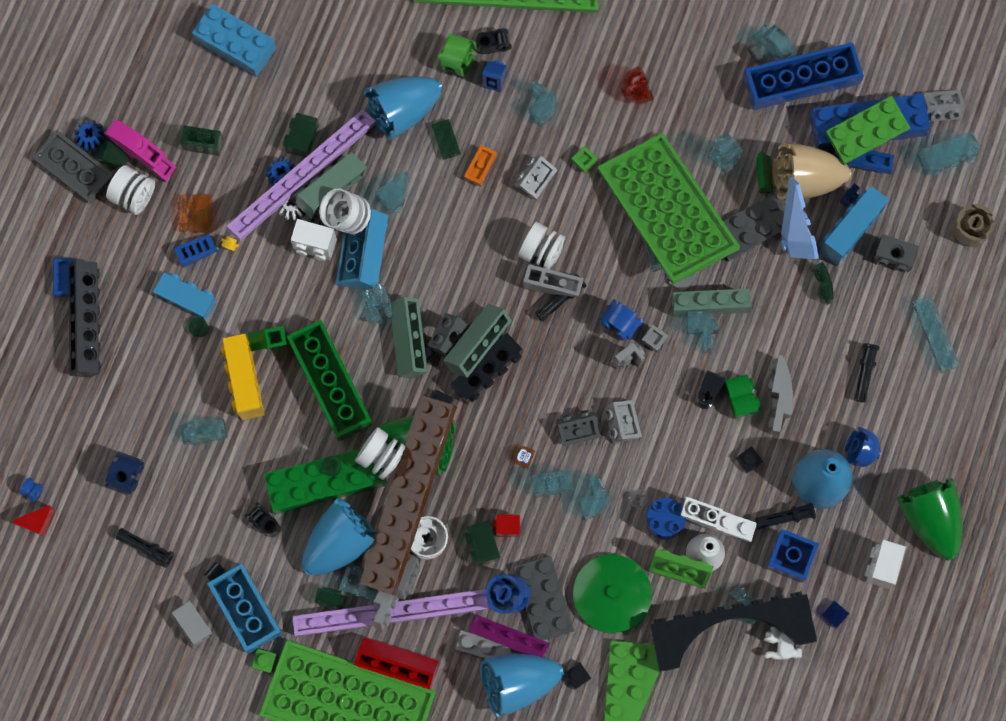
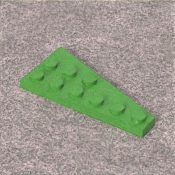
[604,641,659,721]

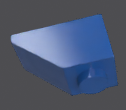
[482,61,507,92]

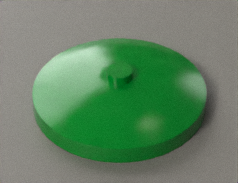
[573,554,652,634]

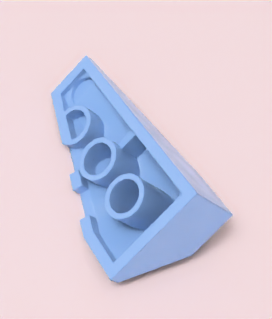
[780,177,819,259]

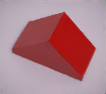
[13,505,55,537]

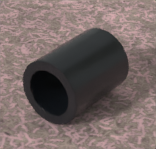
[204,561,225,581]

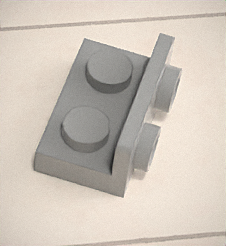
[924,90,965,121]
[513,156,558,199]
[612,343,645,369]
[604,400,642,444]

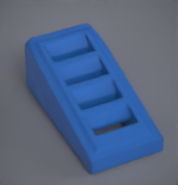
[174,234,218,267]

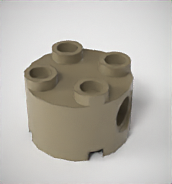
[952,204,995,247]

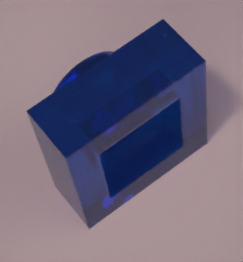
[840,183,860,207]
[821,600,850,629]

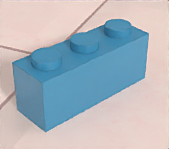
[153,273,217,321]

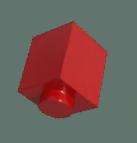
[492,514,520,537]

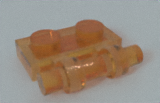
[177,194,212,233]

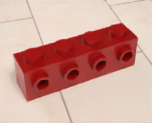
[354,637,439,689]

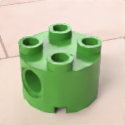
[438,34,477,77]

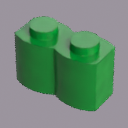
[724,374,760,419]

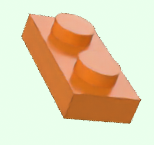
[464,145,497,187]

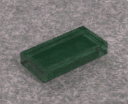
[431,119,461,160]

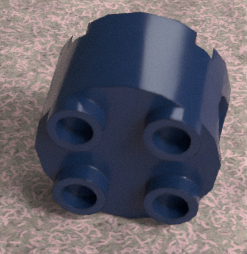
[105,451,145,495]

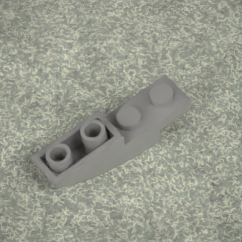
[767,355,793,436]
[373,557,421,632]

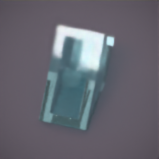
[375,171,409,214]
[180,419,228,445]

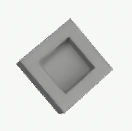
[641,325,668,352]

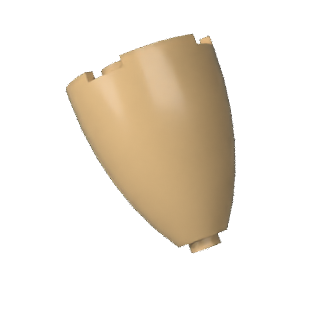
[772,143,852,200]

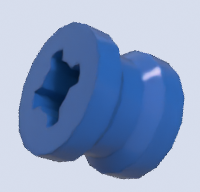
[19,477,44,502]

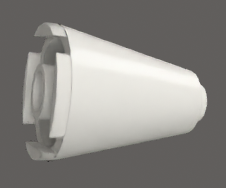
[686,533,725,571]

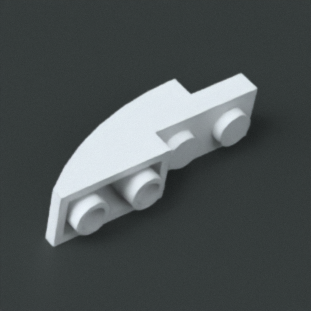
[680,497,757,542]

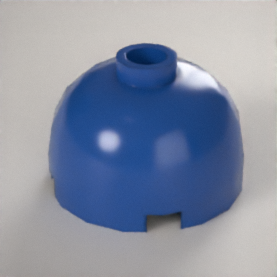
[844,427,881,467]

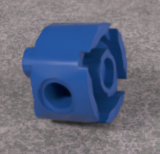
[600,299,644,342]
[645,498,686,540]
[485,574,531,614]

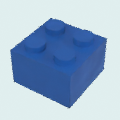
[766,529,819,583]

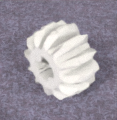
[277,191,303,221]

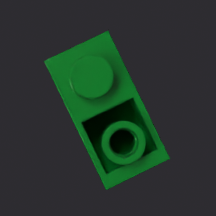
[248,325,289,351]

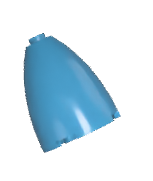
[364,76,442,140]
[792,449,853,509]
[302,498,376,576]
[480,654,564,717]

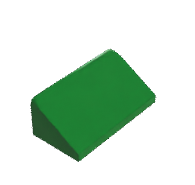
[756,152,773,193]

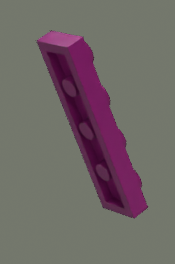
[469,615,550,658]

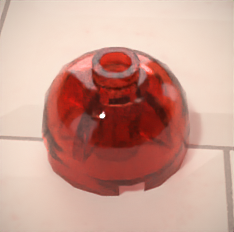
[621,66,654,104]

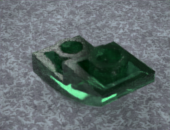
[814,261,834,305]

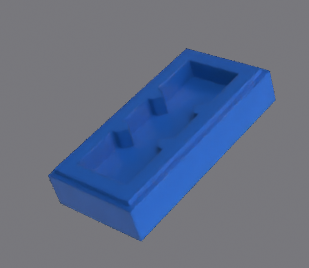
[53,258,73,297]

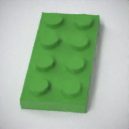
[825,96,910,165]

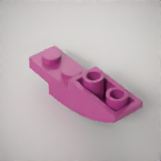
[104,119,176,182]

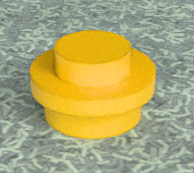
[221,236,239,251]

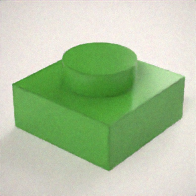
[571,146,598,174]
[252,649,277,674]

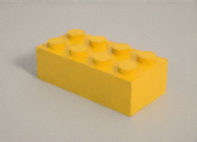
[220,334,265,420]

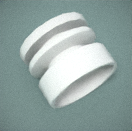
[106,165,155,215]
[319,189,371,234]
[518,222,565,269]
[355,427,405,480]
[411,516,448,560]

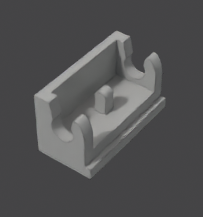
[171,601,212,649]

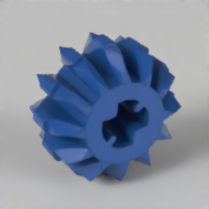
[74,120,106,152]
[265,157,296,186]

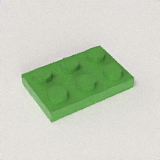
[649,549,713,589]

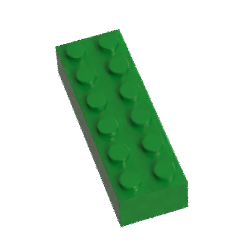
[287,320,373,442]
[264,449,388,515]

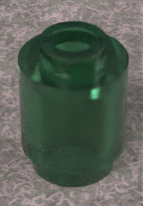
[315,587,345,610]

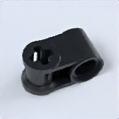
[476,28,512,55]
[696,370,725,409]
[244,502,281,538]

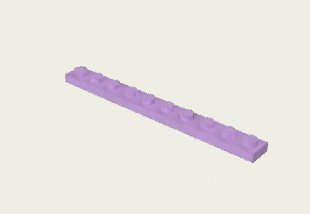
[226,109,376,241]
[292,589,491,637]

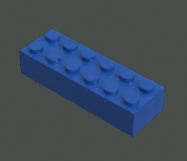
[743,42,864,110]
[810,93,931,150]

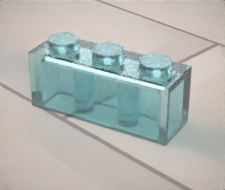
[917,131,981,176]

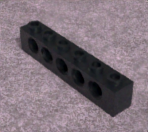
[68,260,101,378]

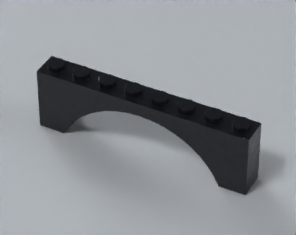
[650,591,817,672]

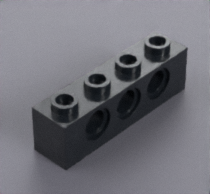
[451,333,523,404]

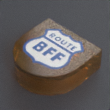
[513,446,536,469]

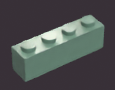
[296,152,367,219]
[671,289,751,316]
[389,297,428,378]
[443,304,512,378]

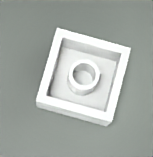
[291,219,337,261]
[864,540,906,589]

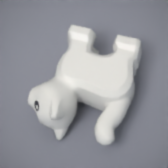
[763,627,802,660]

